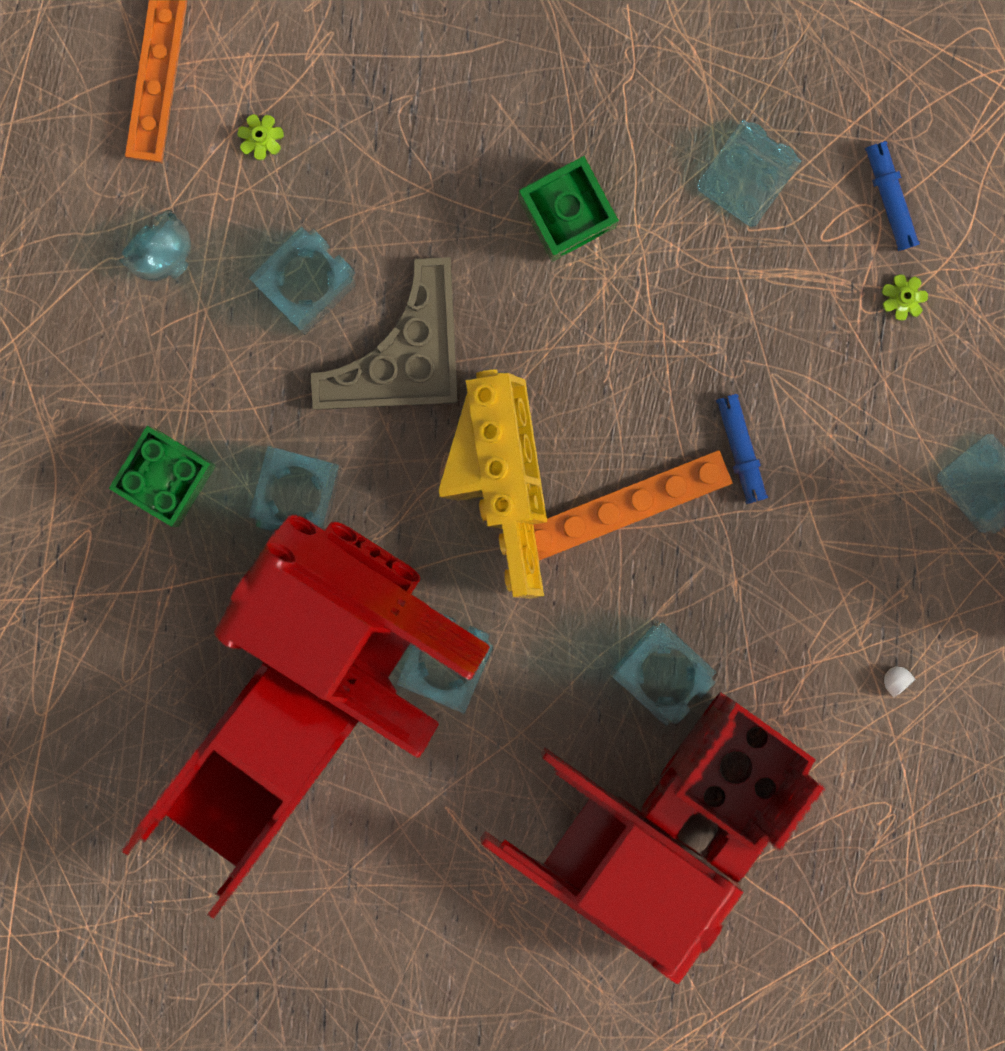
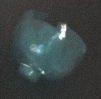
[119,210,191,282]

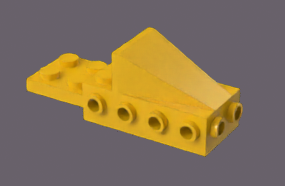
[439,370,547,599]

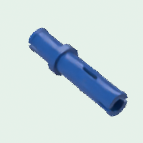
[864,141,920,251]
[716,394,769,505]

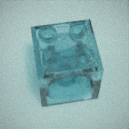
[249,226,356,335]
[249,446,343,531]
[397,611,494,714]
[609,620,716,726]

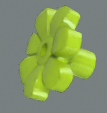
[237,114,284,160]
[881,274,928,321]

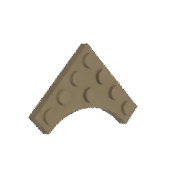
[311,257,458,410]

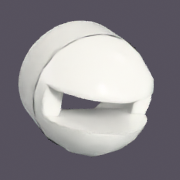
[884,667,916,698]

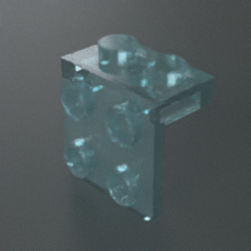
[697,119,802,227]
[937,434,1005,534]

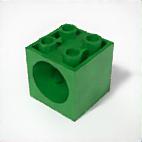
[518,156,619,262]
[108,426,217,527]

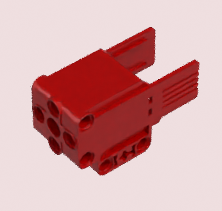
[214,515,490,758]
[121,662,359,919]
[641,692,825,883]
[481,747,744,985]

